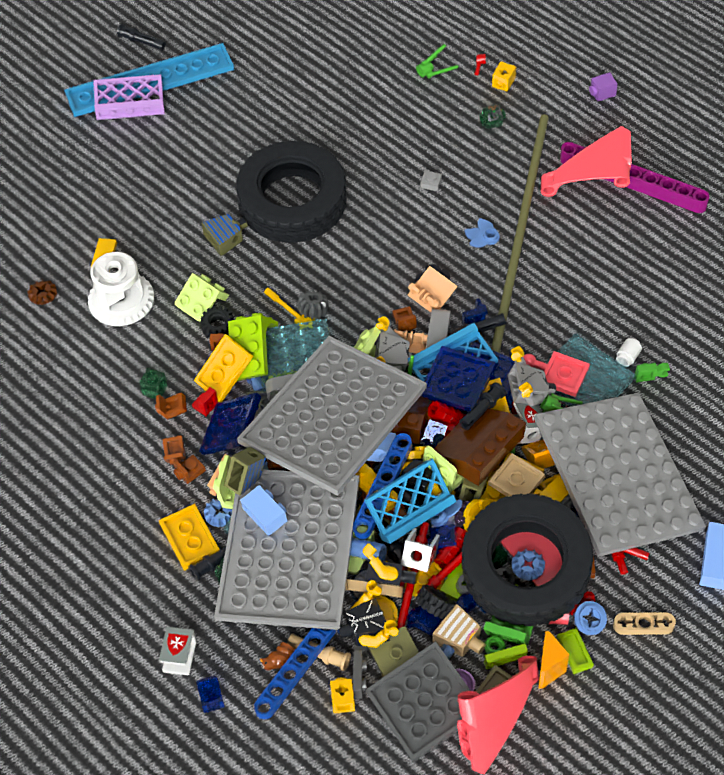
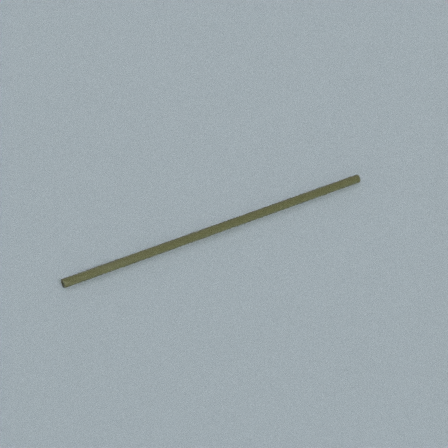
[484,114,549,382]

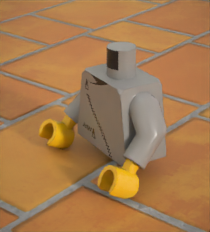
[375,316,417,372]
[507,346,556,407]

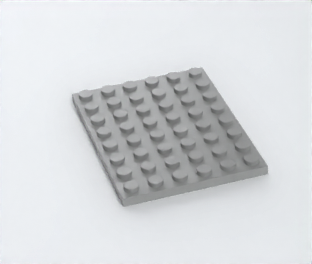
[237,336,427,496]
[534,393,706,557]
[214,470,360,630]

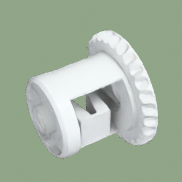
[88,252,154,326]

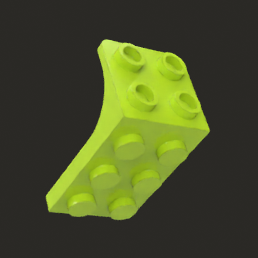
[228,313,278,381]

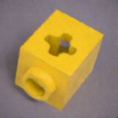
[492,62,516,92]
[330,677,355,714]

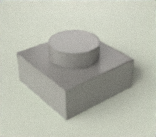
[421,171,442,191]

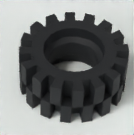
[200,306,234,339]
[415,584,456,619]

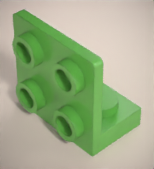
[483,616,534,647]

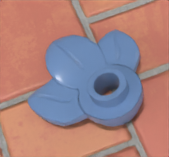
[465,219,500,248]
[430,499,463,527]

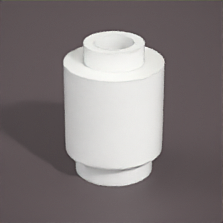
[616,338,642,367]

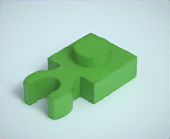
[634,363,670,382]

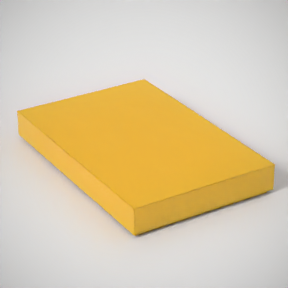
[194,334,253,403]
[158,504,220,571]

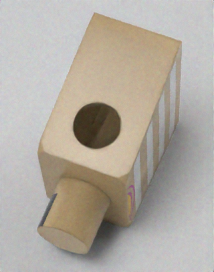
[433,604,486,656]

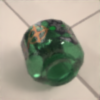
[479,104,506,129]

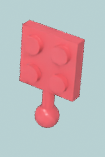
[523,351,590,397]

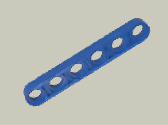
[353,433,412,539]
[254,628,337,719]

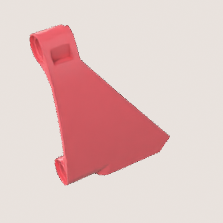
[541,126,631,197]
[500,532,569,625]
[457,655,539,774]

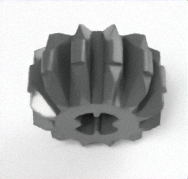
[297,290,329,319]

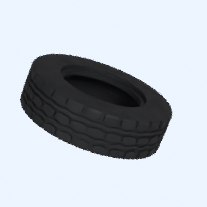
[236,141,347,243]
[462,494,593,626]

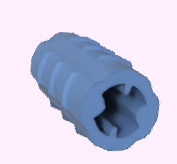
[350,537,387,561]

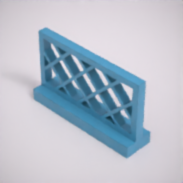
[408,323,498,399]
[364,458,457,543]

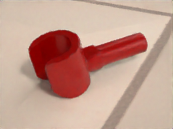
[475,54,486,76]

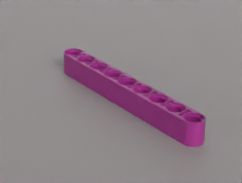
[560,142,709,213]

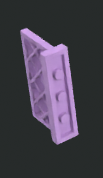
[94,75,165,120]

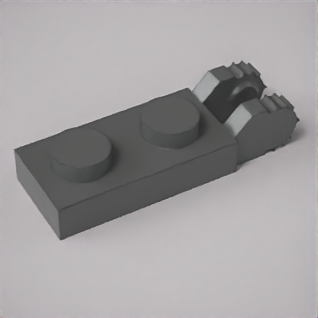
[353,643,367,699]

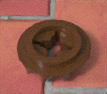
[27,279,57,305]

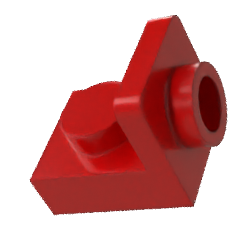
[192,387,218,416]

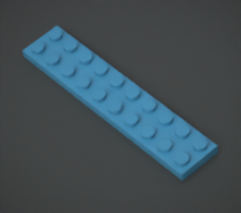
[64,43,234,117]

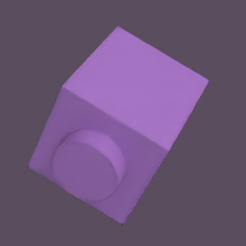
[589,73,618,102]

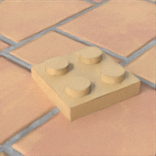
[488,453,545,497]

